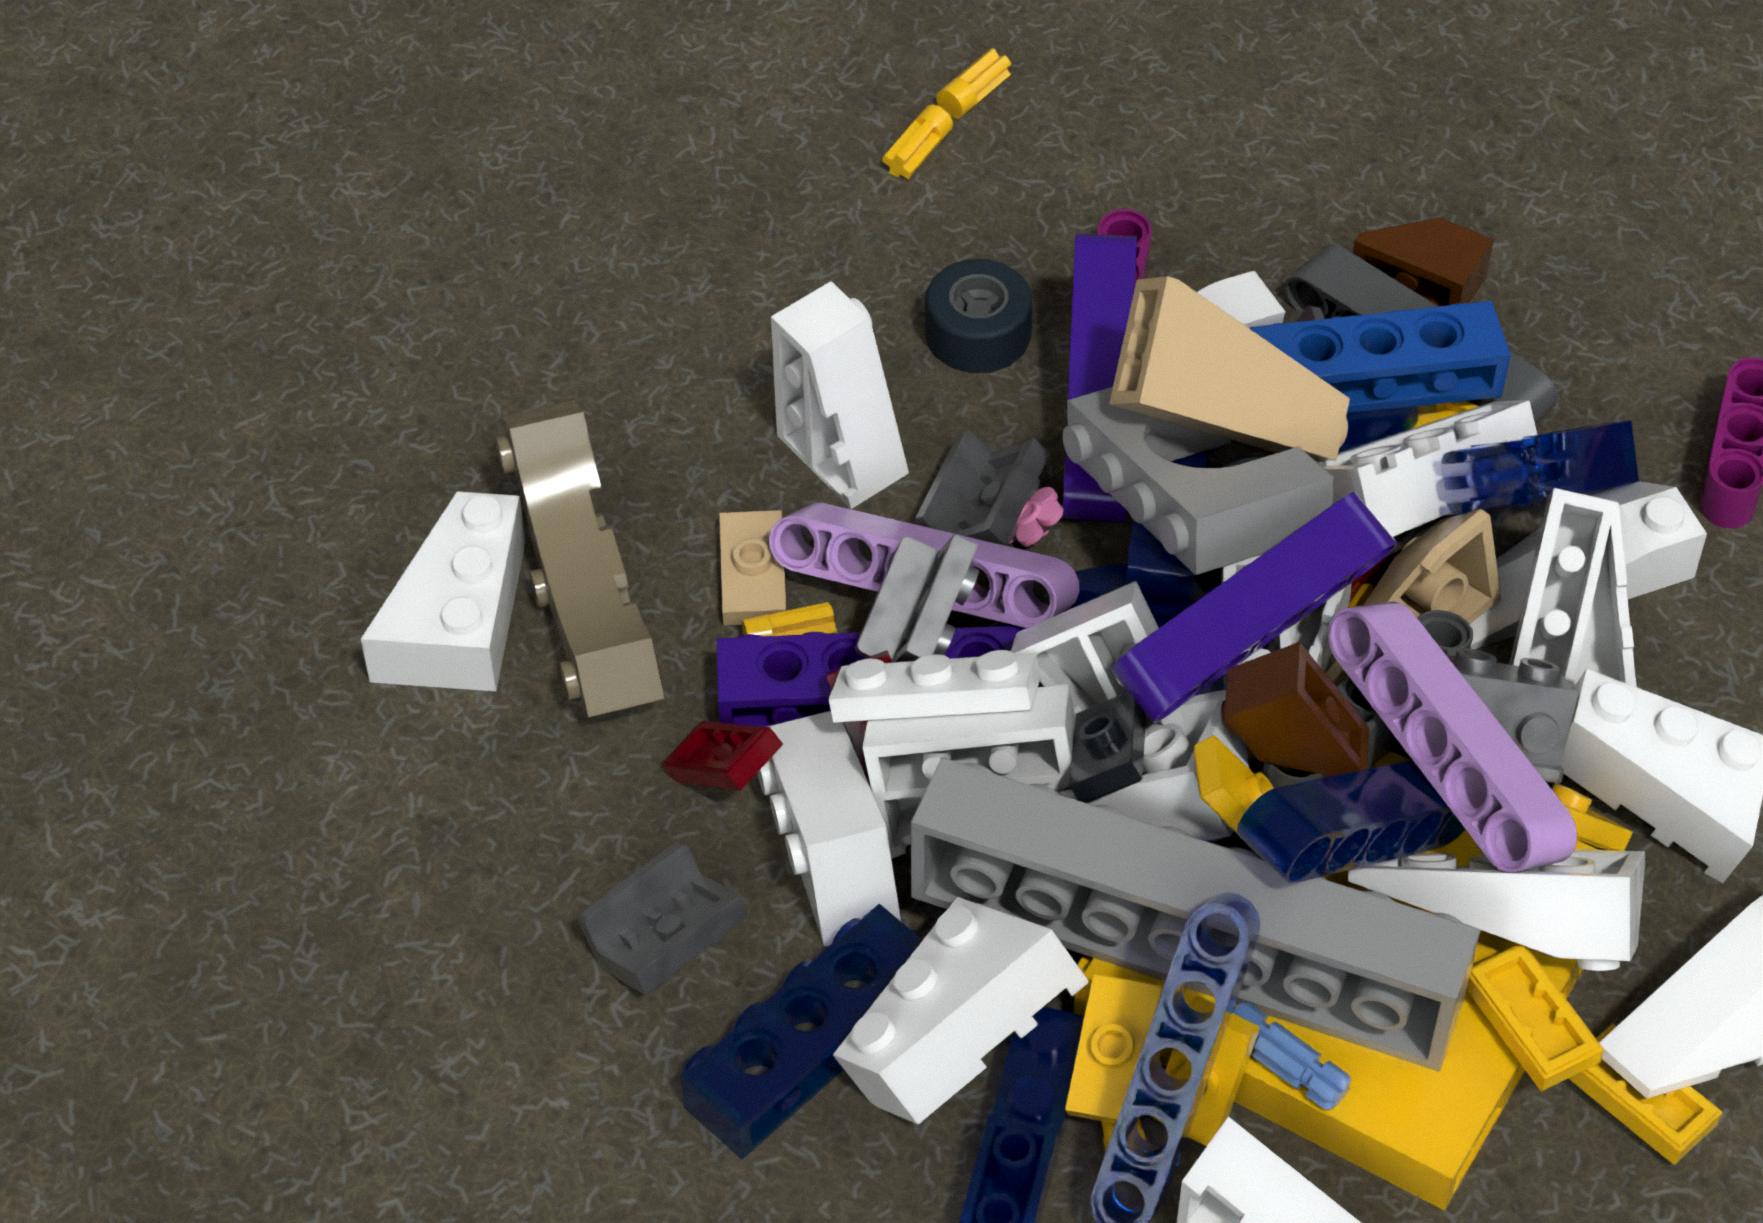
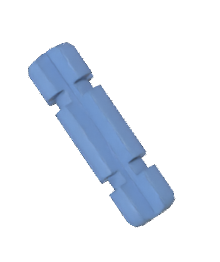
[1232,1001,1351,1110]

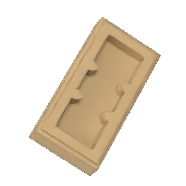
[719,510,786,625]

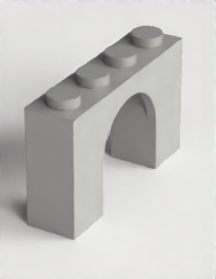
[1063,387,1334,575]

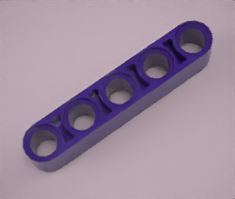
[1062,234,1137,523]
[1111,492,1397,723]

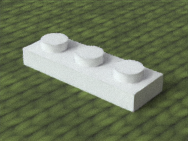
[829,650,1041,722]

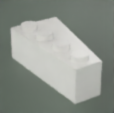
[1316,400,1546,537]

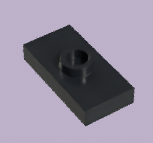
[1069,692,1146,803]

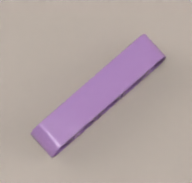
[769,503,1079,628]
[1328,601,1577,873]

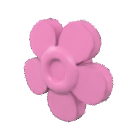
[1008,487,1064,547]

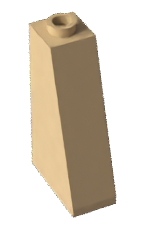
[1109,276,1350,461]

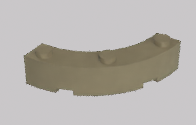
[495,400,664,718]

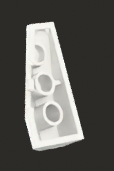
[1470,481,1707,649]

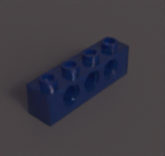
[680,904,923,1160]

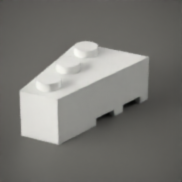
[771,281,909,509]
[1509,488,1637,687]
[361,491,526,691]
[1011,581,1159,725]
[1561,668,1763,883]
[862,684,1075,859]
[757,711,902,947]
[833,897,1089,1124]

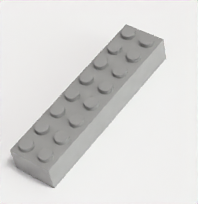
[911,757,1481,1072]

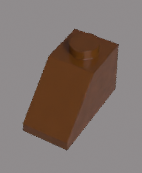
[1353,217,1494,307]
[1221,642,1369,781]

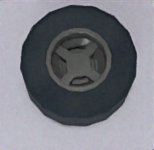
[925,259,1033,373]

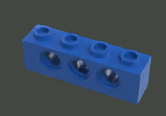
[1250,301,1511,414]

